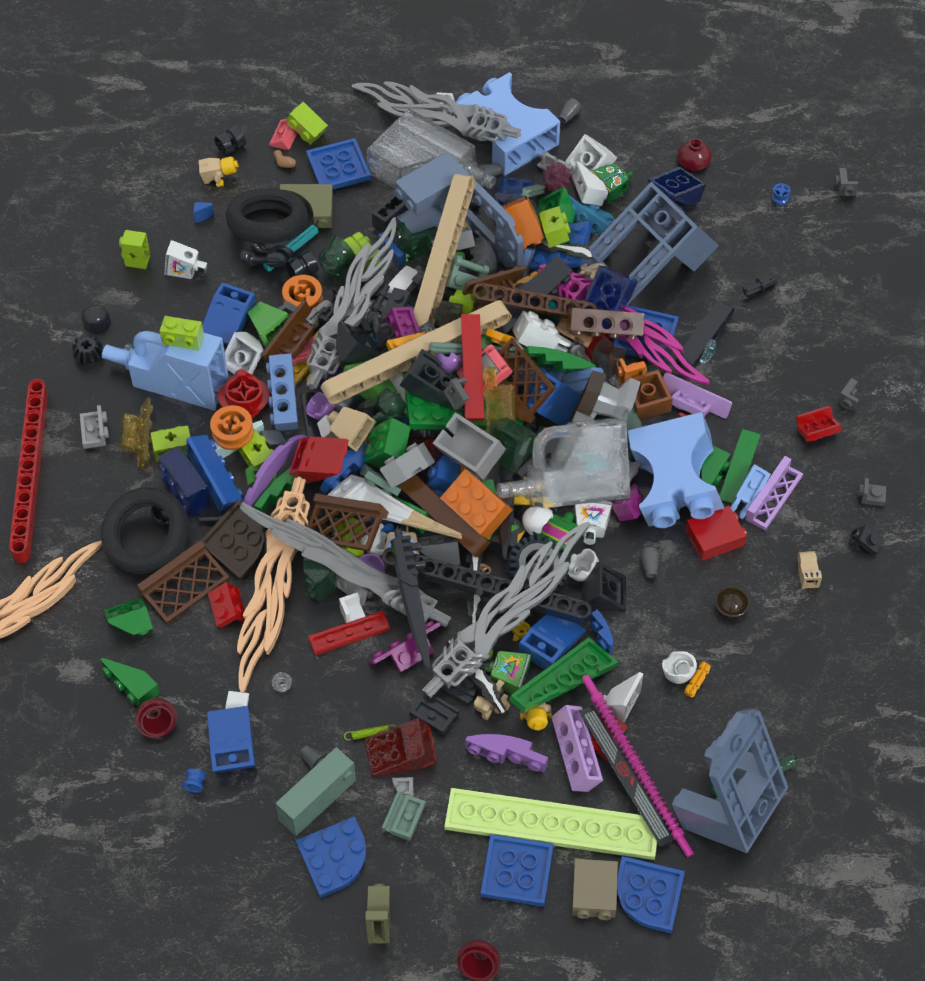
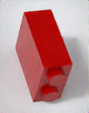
[686,506,747,561]

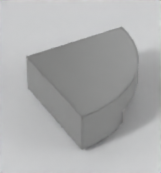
[392,777,414,797]

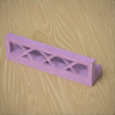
[745,456,803,531]

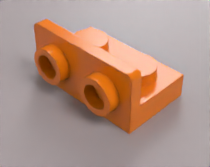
[615,358,646,388]

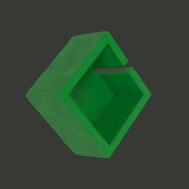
[364,418,411,469]

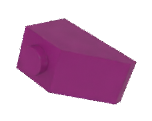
[611,484,645,521]

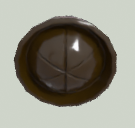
[715,587,750,619]

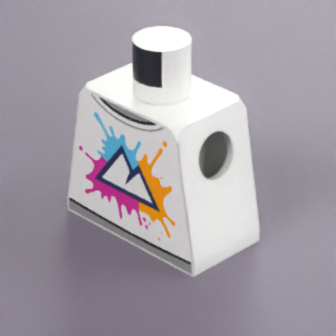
[164,240,207,279]
[574,499,612,545]

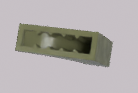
[280,184,333,228]
[366,884,390,943]

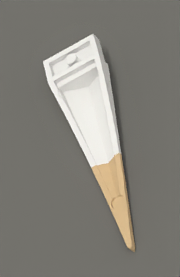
[328,475,462,539]

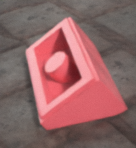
[269,119,297,150]

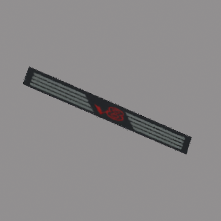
[579,705,674,846]

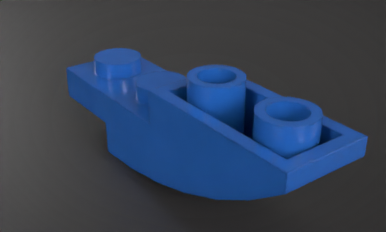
[320,443,369,494]

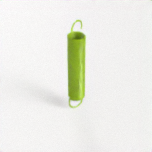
[344,725,397,740]

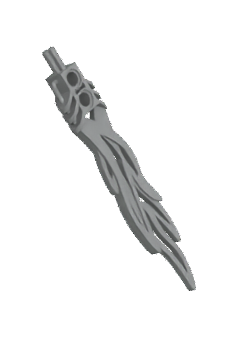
[352,81,521,142]
[306,217,396,390]
[240,502,451,628]
[422,522,590,698]

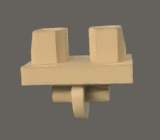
[474,680,510,720]

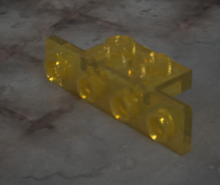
[483,366,516,440]
[120,397,153,468]

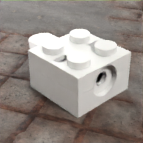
[512,311,572,352]

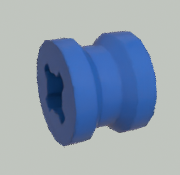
[772,183,791,206]
[182,769,206,793]

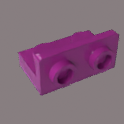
[385,307,421,338]

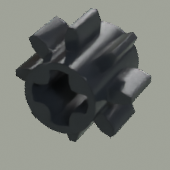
[318,306,334,326]

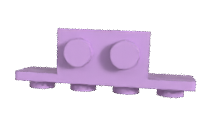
[663,372,732,419]

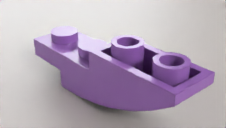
[465,734,548,773]

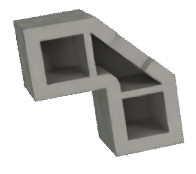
[380,443,435,488]

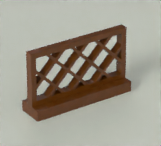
[494,338,556,423]
[307,494,389,552]
[137,540,229,624]

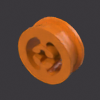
[282,275,323,310]
[210,405,254,450]

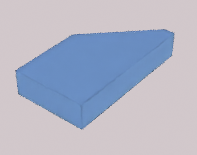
[517,248,535,281]

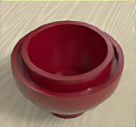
[677,138,712,170]
[135,698,177,738]
[457,940,500,981]

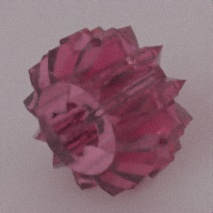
[542,163,572,192]

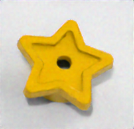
[511,620,531,642]

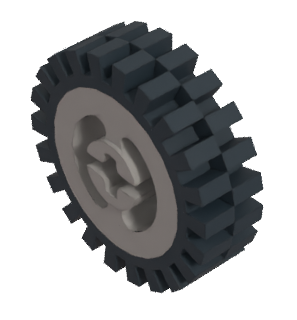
[505,535,569,592]

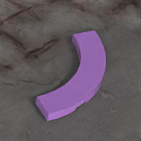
[243,434,308,508]

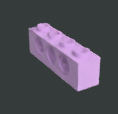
[551,705,603,792]

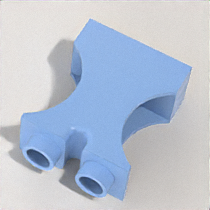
[455,72,560,176]
[628,412,724,528]

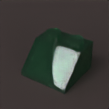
[489,417,536,473]
[303,557,336,603]

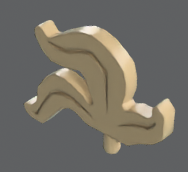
[580,263,609,281]

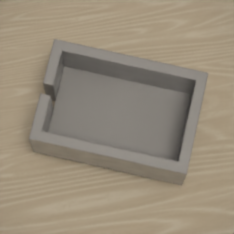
[433,412,506,480]

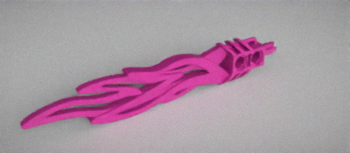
[538,264,710,385]

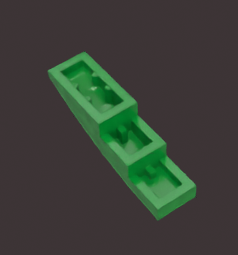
[520,346,596,372]
[720,429,761,505]
[254,467,295,514]

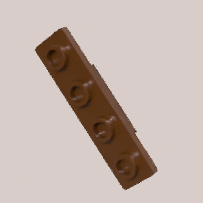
[462,265,528,305]
[262,300,315,363]

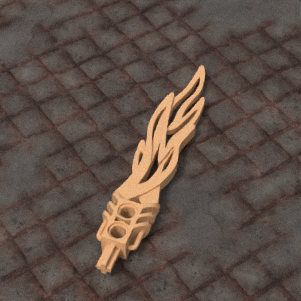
[237,477,310,693]
[0,541,103,638]

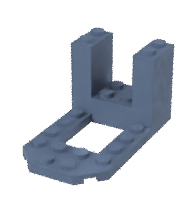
[394,152,524,267]
[576,182,719,310]
[672,708,788,853]

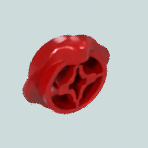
[218,369,270,419]

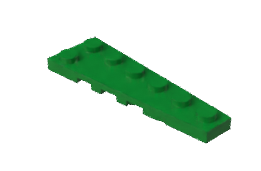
[509,637,618,713]

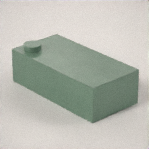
[276,747,356,836]

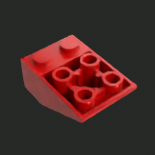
[289,437,349,484]

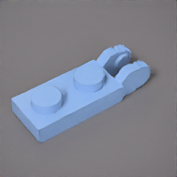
[730,464,771,519]

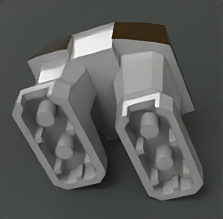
[563,370,640,461]

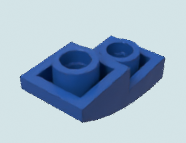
[590,610,613,654]

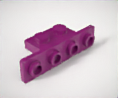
[368,620,441,672]

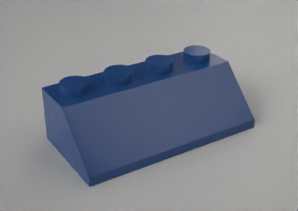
[185,435,244,513]

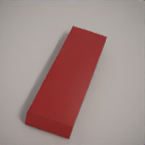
[308,611,390,656]

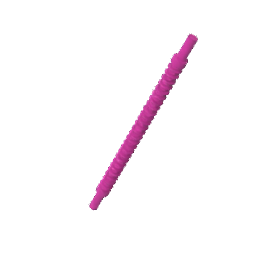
[582,675,694,858]

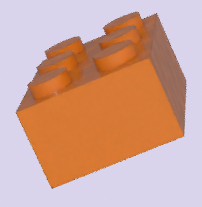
[440,469,513,539]

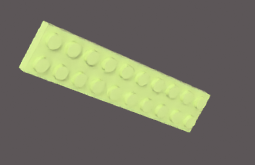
[445,788,657,860]

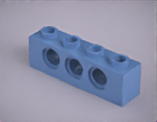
[266,354,298,431]

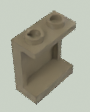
[572,859,618,920]

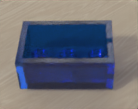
[158,446,212,518]

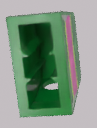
[534,512,577,560]

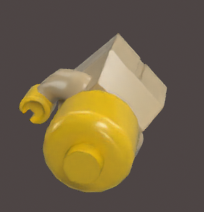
[199,157,239,187]
[520,703,552,730]

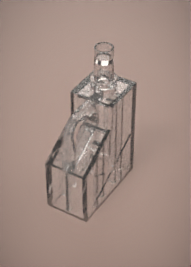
[366,109,496,190]
[497,418,630,508]

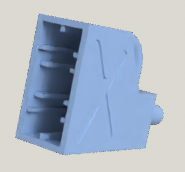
[102,331,229,411]

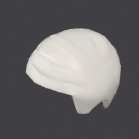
[522,506,553,536]
[361,524,388,558]
[567,549,599,582]
[662,651,697,684]

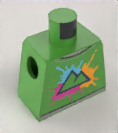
[481,651,531,694]

